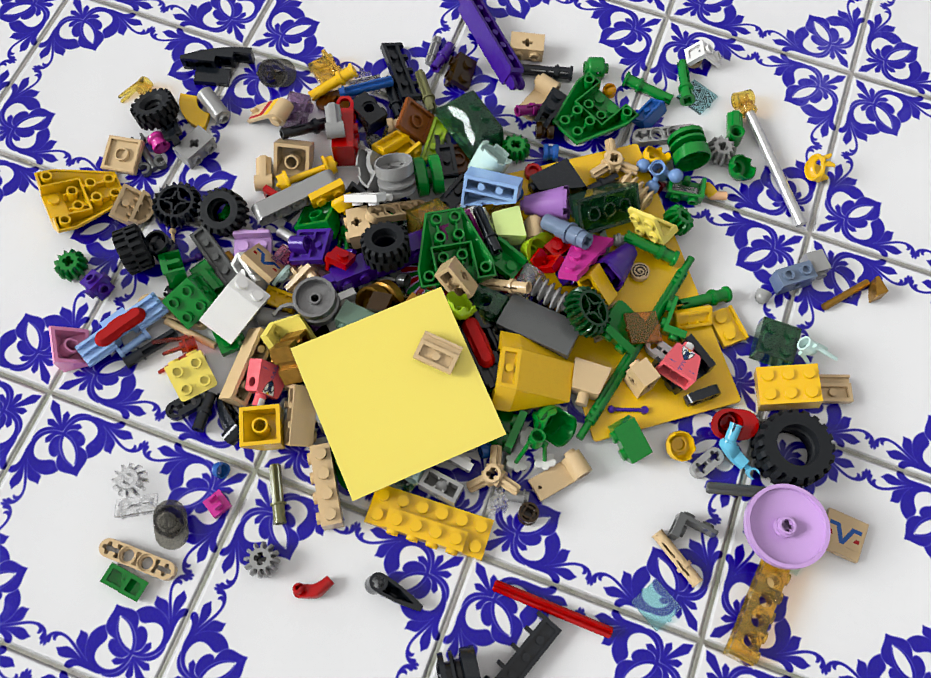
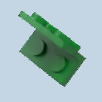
[162,272,218,329]
[488,410,528,454]

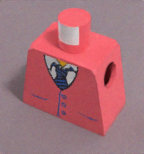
[655,342,701,391]
[245,358,285,406]

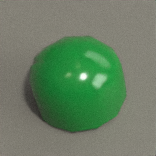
[728,154,756,181]

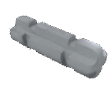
[425,35,442,66]

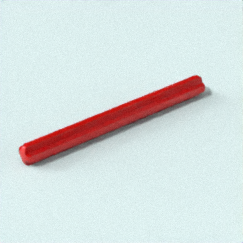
[492,580,613,638]

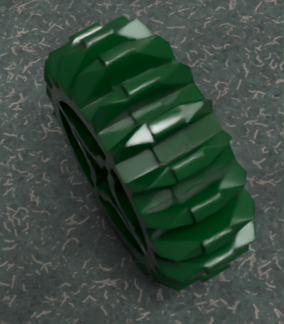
[563,286,611,338]

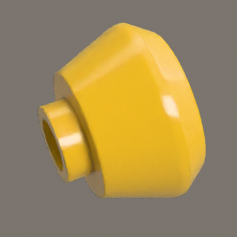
[331,192,354,215]

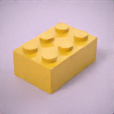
[754,363,823,411]

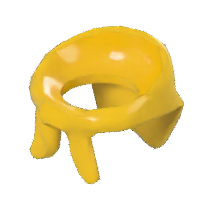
[804,153,836,183]

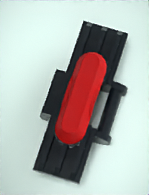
[456,299,500,390]

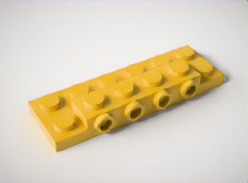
[364,486,494,561]

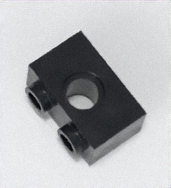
[349,91,388,135]

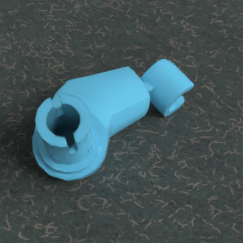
[719,421,760,480]

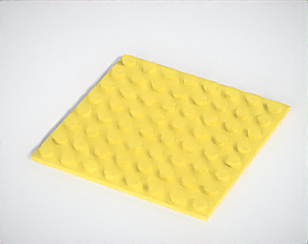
[290,287,506,501]

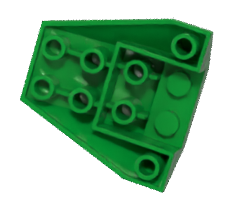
[552,71,639,145]
[417,207,497,291]

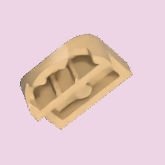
[108,183,154,226]

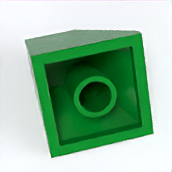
[294,201,340,240]

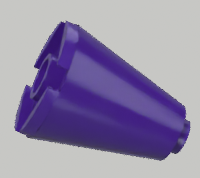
[591,243,637,292]

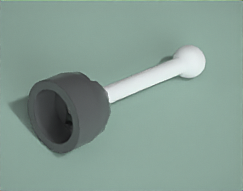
[378,273,412,288]

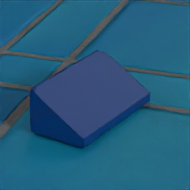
[632,98,667,129]

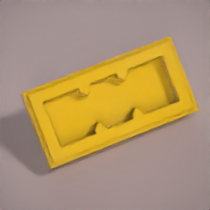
[371,130,410,156]
[265,285,296,314]
[673,305,713,330]

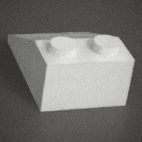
[199,271,271,344]

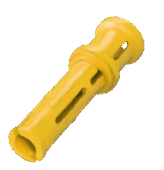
[308,63,359,101]

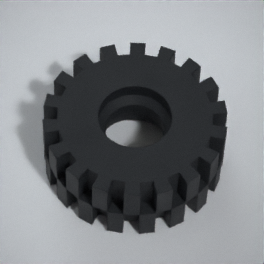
[130,88,180,131]

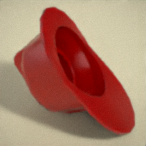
[711,408,759,441]

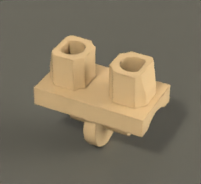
[284,263,319,293]

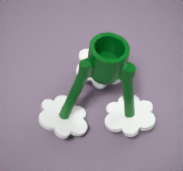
[505,426,556,473]

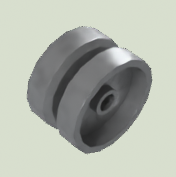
[292,276,341,327]

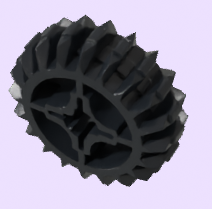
[152,181,202,229]

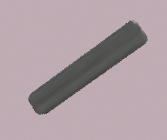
[706,482,766,497]

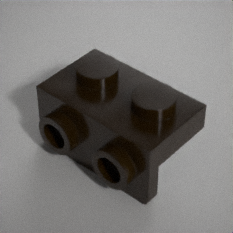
[444,52,477,92]

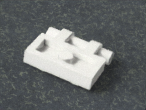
[344,192,393,206]

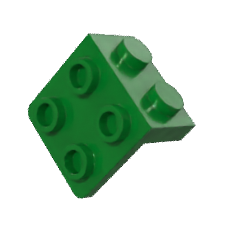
[601,300,645,355]

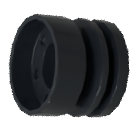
[436,645,481,678]

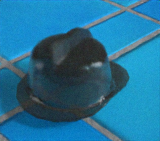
[256,59,296,88]
[153,500,189,550]

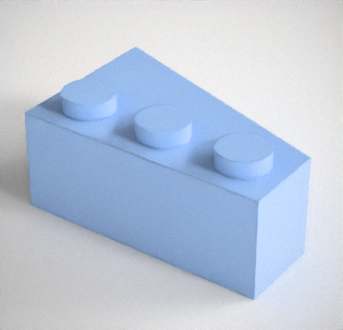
[460,166,523,208]

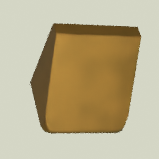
[868,276,889,303]

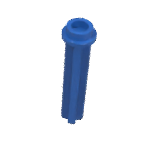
[338,76,394,96]

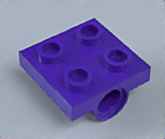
[288,228,334,265]

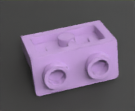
[232,228,273,256]

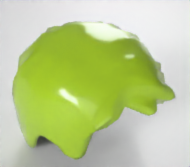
[446,291,477,320]

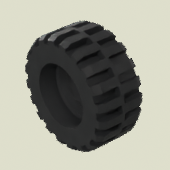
[750,409,836,488]

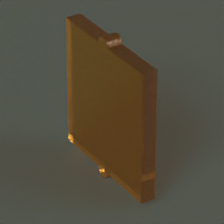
[623,311,663,344]

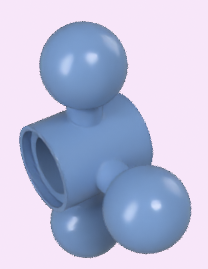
[636,159,683,194]

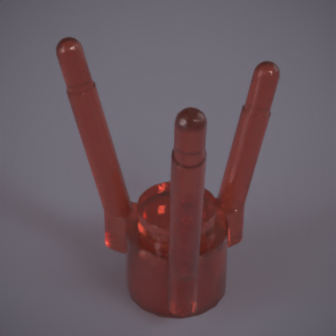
[151,335,198,374]

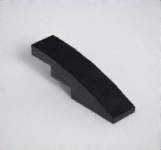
[180,47,255,70]

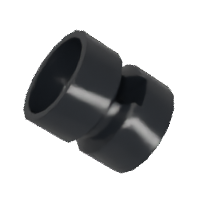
[144,230,179,260]

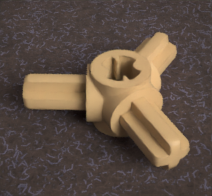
[590,138,639,179]
[466,445,521,496]

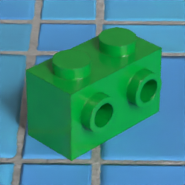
[608,415,653,464]

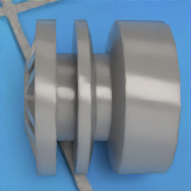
[374,153,417,199]

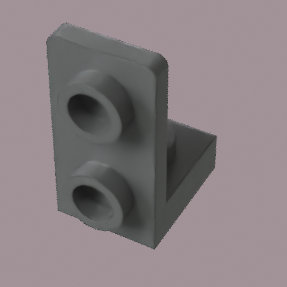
[667,512,719,541]

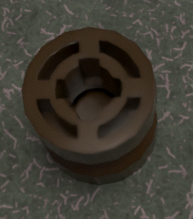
[535,121,554,140]
[517,502,539,526]

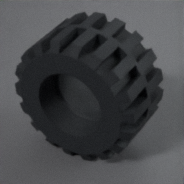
[197,187,250,237]
[360,221,411,273]
[112,223,155,276]

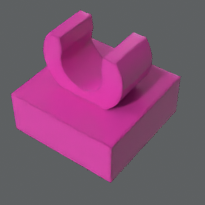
[202,489,232,519]

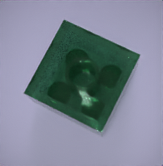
[748,316,802,366]

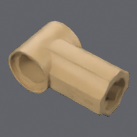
[254,155,275,191]

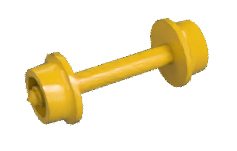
[276,155,338,191]

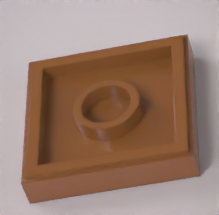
[395,97,435,146]

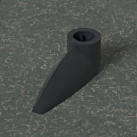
[217,393,239,446]
[365,572,423,611]

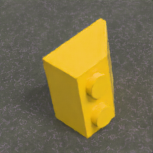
[239,404,285,451]

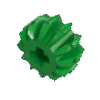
[501,133,531,164]
[663,204,694,236]
[54,249,89,282]

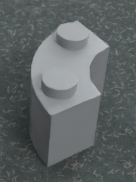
[356,145,382,192]

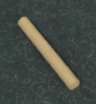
[163,317,218,349]

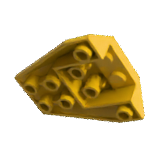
[34,169,122,233]
[491,331,574,412]

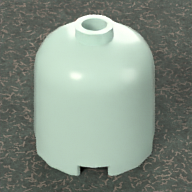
[467,140,512,173]

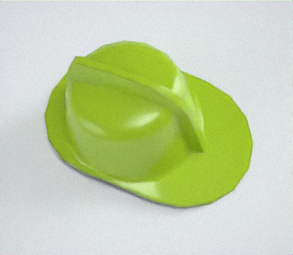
[520,232,553,267]

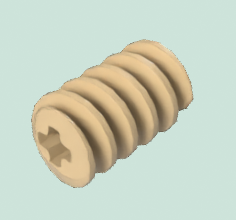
[615,172,654,211]

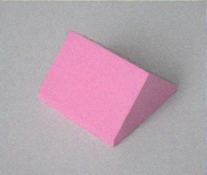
[49,326,89,372]

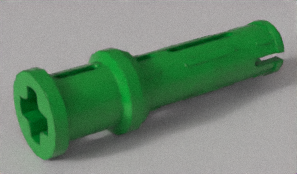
[677,59,695,106]
[622,71,674,105]
[623,230,680,267]
[676,286,733,310]

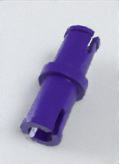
[430,42,456,73]

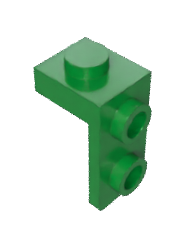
[659,295,688,343]

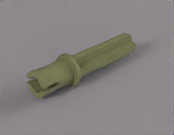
[415,69,439,115]
[269,463,287,525]

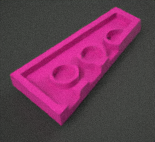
[558,235,614,282]

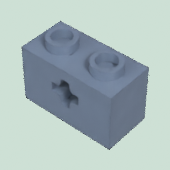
[769,260,818,295]

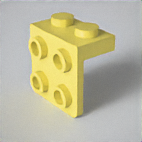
[627,207,679,245]
[260,314,317,349]
[164,349,217,402]

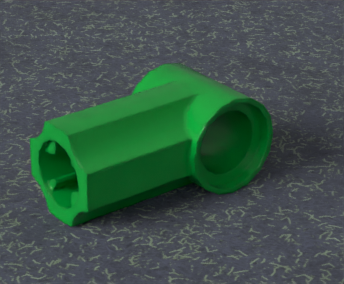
[725,110,745,147]
[189,259,225,295]

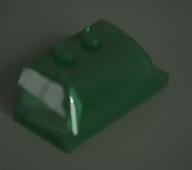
[434,91,504,161]
[568,182,641,234]

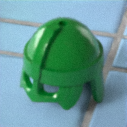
[531,405,577,447]

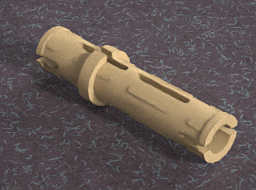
[478,278,532,294]
[652,529,703,588]

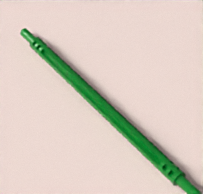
[576,256,695,441]

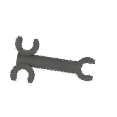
[131,133,168,177]

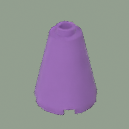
[520,185,570,222]

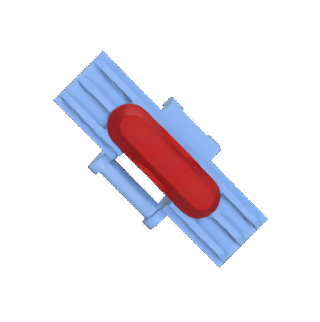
[74,292,169,368]

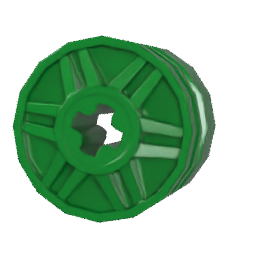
[667,125,712,172]

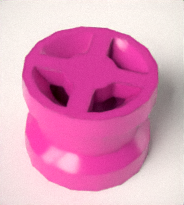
[147,131,170,154]

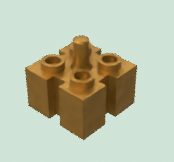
[268,329,311,386]

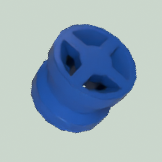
[543,144,559,162]

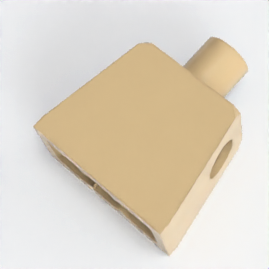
[571,357,612,407]

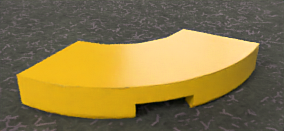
[179,93,210,131]

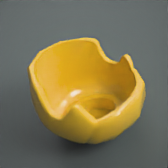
[642,146,672,169]
[665,430,696,462]

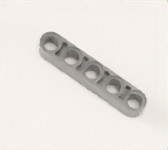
[251,169,337,226]

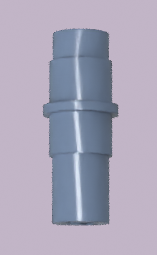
[540,214,593,250]

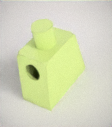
[481,205,527,245]

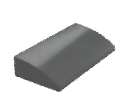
[496,294,579,359]

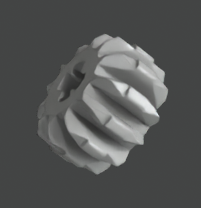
[708,135,737,167]
[243,541,280,579]

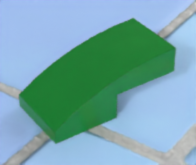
[100,562,149,602]

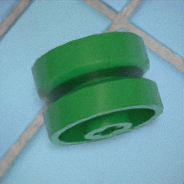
[413,153,445,197]

